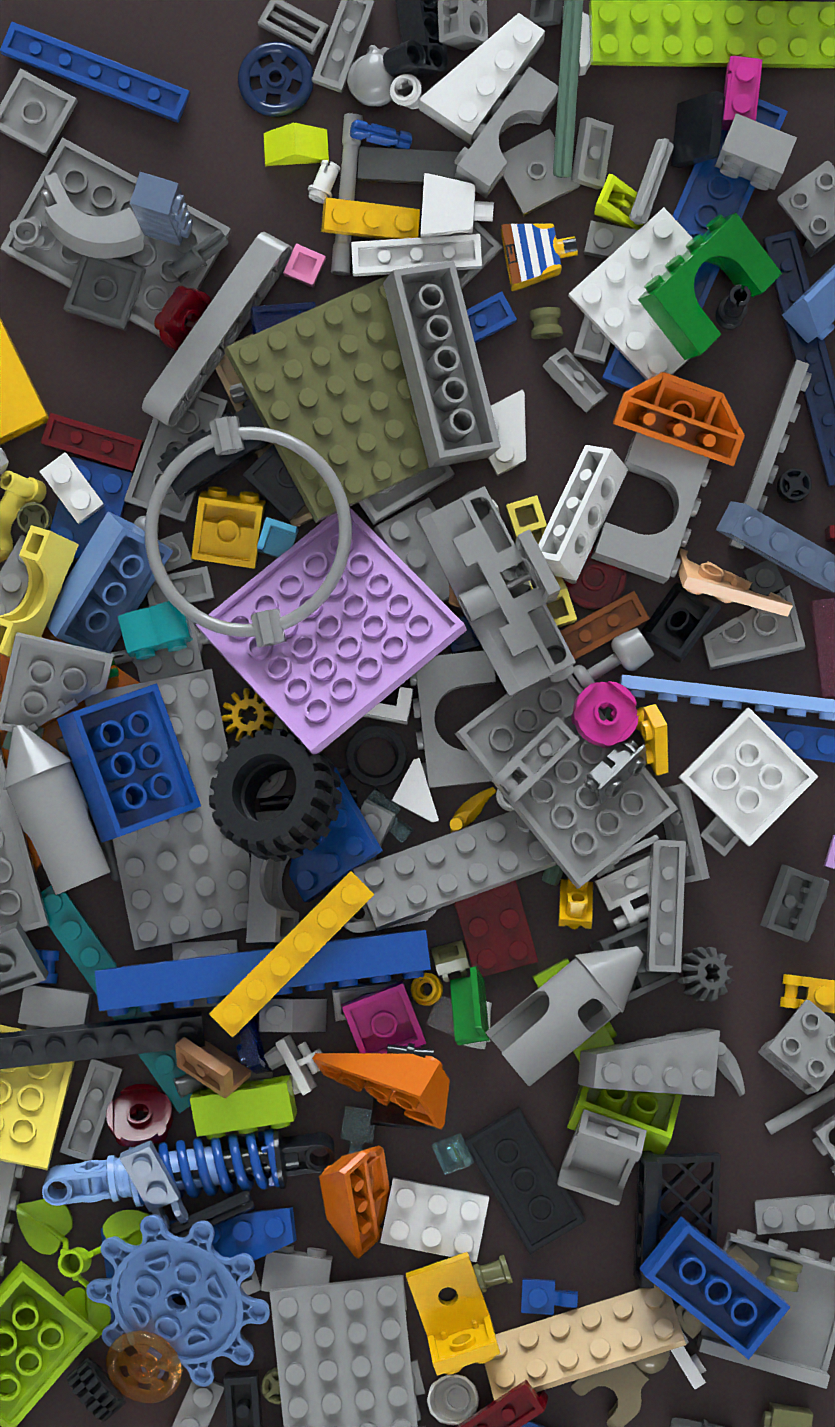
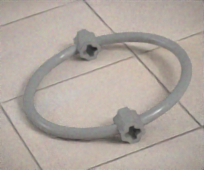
[145,416,352,648]

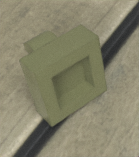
[431,940,470,982]

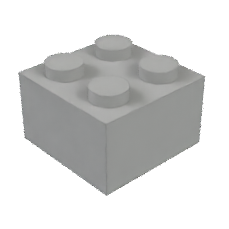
[715,113,797,190]

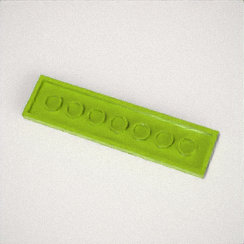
[589,0,835,69]

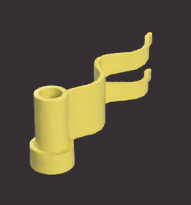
[0,471,46,563]

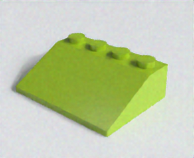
[0,1261,98,1427]

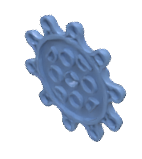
[86,1214,270,1387]

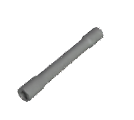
[331,113,363,276]

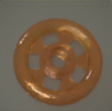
[106,1331,182,1403]

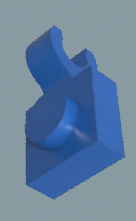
[521,1278,578,1315]

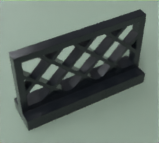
[633,1151,721,1288]

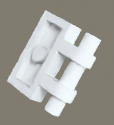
[594,855,651,931]

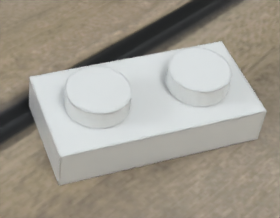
[40,452,105,524]
[671,1331,706,1389]

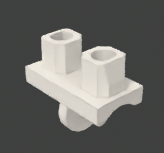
[264,1034,322,1095]

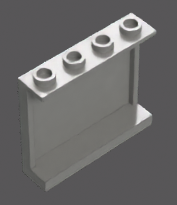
[696,1229,835,1389]

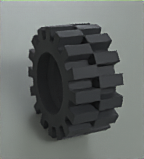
[66,1358,126,1422]

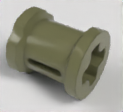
[473,1254,513,1293]

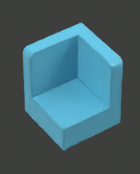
[257,517,299,558]

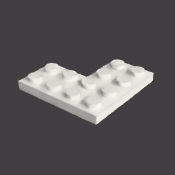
[568,207,693,380]

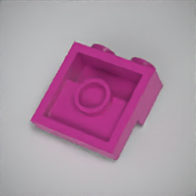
[341,981,426,1053]

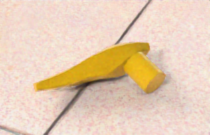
[450,787,497,833]

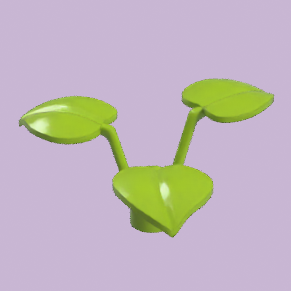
[16,1199,150,1345]

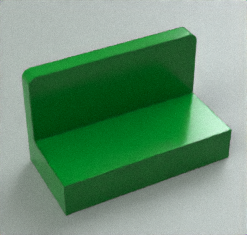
[450,966,490,1045]

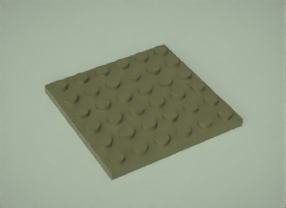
[224,274,430,523]

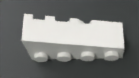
[419,13,545,145]

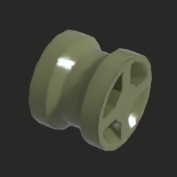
[529,307,563,339]
[765,1257,803,1292]
[261,1367,281,1404]

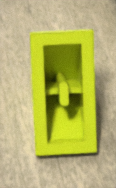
[264,122,329,166]
[594,174,643,230]

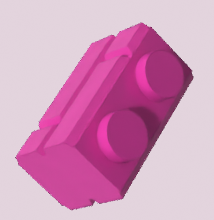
[721,56,763,131]

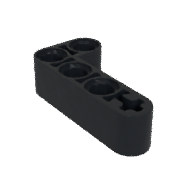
[383,0,448,81]

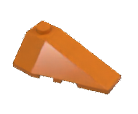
[312,1053,450,1130]

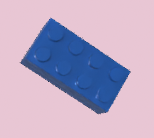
[640,1217,790,1360]

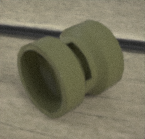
[17,502,53,534]

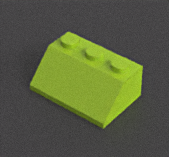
[567,1085,682,1154]

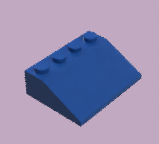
[57,683,201,843]

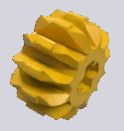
[221,688,276,742]

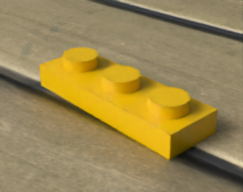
[321,197,420,240]

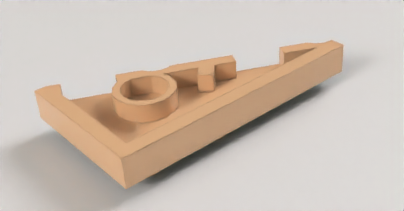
[676,548,793,617]

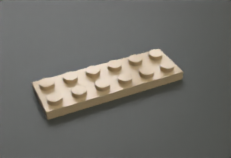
[485,1284,686,1401]

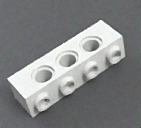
[538,445,628,580]

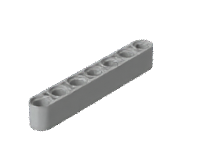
[142,232,293,427]

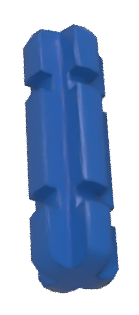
[350,119,412,149]

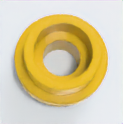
[411,973,443,1006]

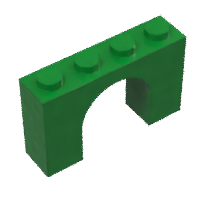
[638,213,782,360]

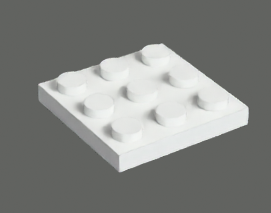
[679,707,818,846]

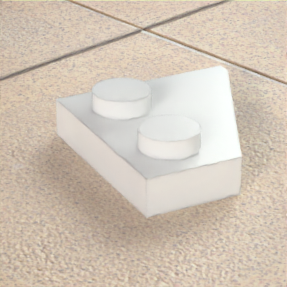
[488,390,526,476]

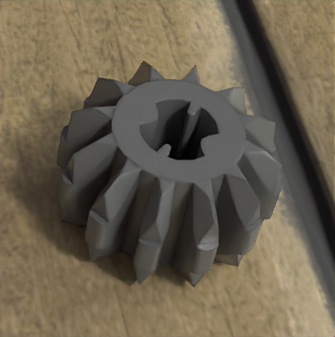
[677,947,734,1002]

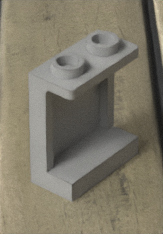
[557,1109,647,1205]

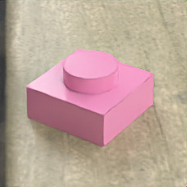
[283,244,326,288]

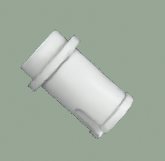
[308,160,341,204]

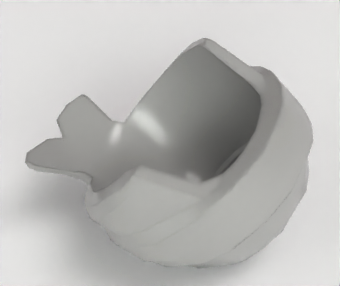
[347,45,395,107]

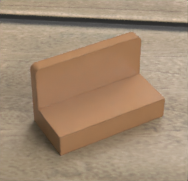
[175,1037,251,1098]

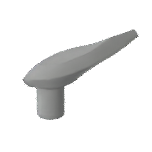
[717,1042,745,1096]

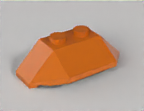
[613,372,745,466]
[319,1145,390,1259]

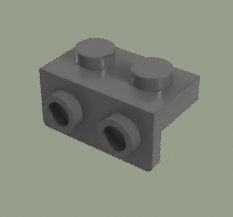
[760,864,829,942]

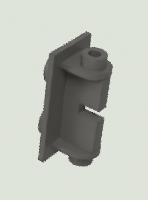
[584,739,646,805]

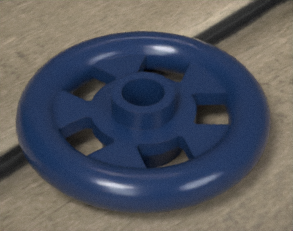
[238,41,314,117]

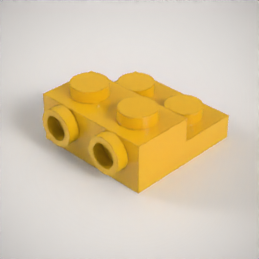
[191,486,266,569]

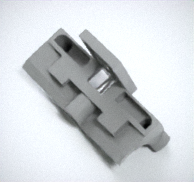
[419,486,576,697]

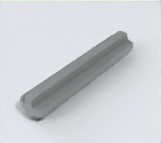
[629,138,674,225]

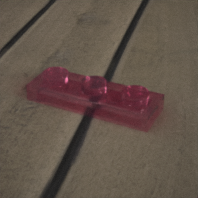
[810,598,835,698]

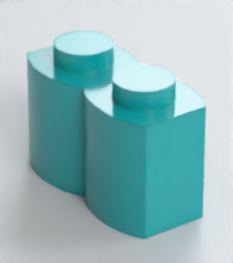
[118,601,193,660]

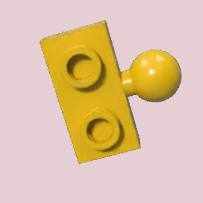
[636,704,668,776]

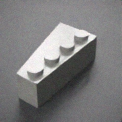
[578,1027,720,1096]

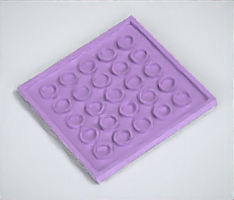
[196,508,467,755]

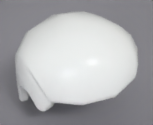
[427,1374,479,1425]

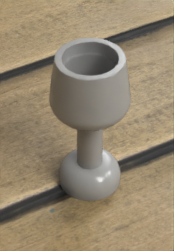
[573,628,654,689]

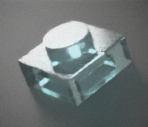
[431,1133,474,1175]

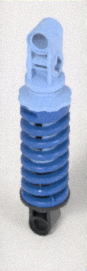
[42,1128,335,1207]

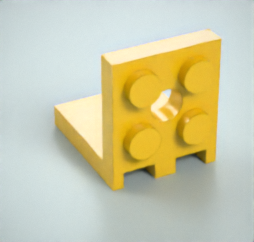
[405,1252,501,1376]

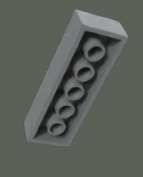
[383,261,501,468]

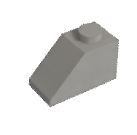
[259,997,327,1032]

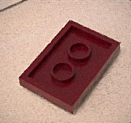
[455,880,538,977]

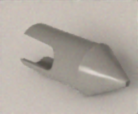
[3,724,111,895]
[485,946,643,1087]

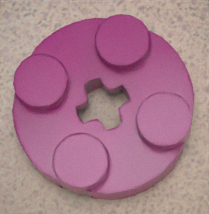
[571,681,638,748]

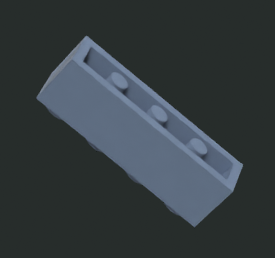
[130,172,193,246]
[716,501,835,593]

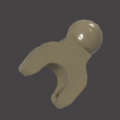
[570,1350,670,1427]

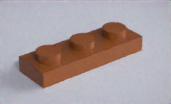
[560,591,650,660]

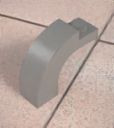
[41,172,144,259]

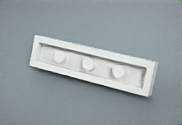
[351,234,482,276]

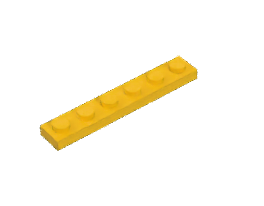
[209,871,375,1038]

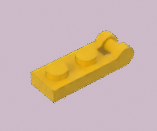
[780,974,835,1013]

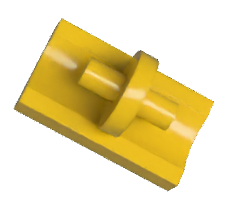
[558,878,593,929]

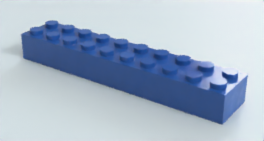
[95,929,431,1016]

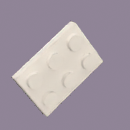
[380,1177,489,1262]

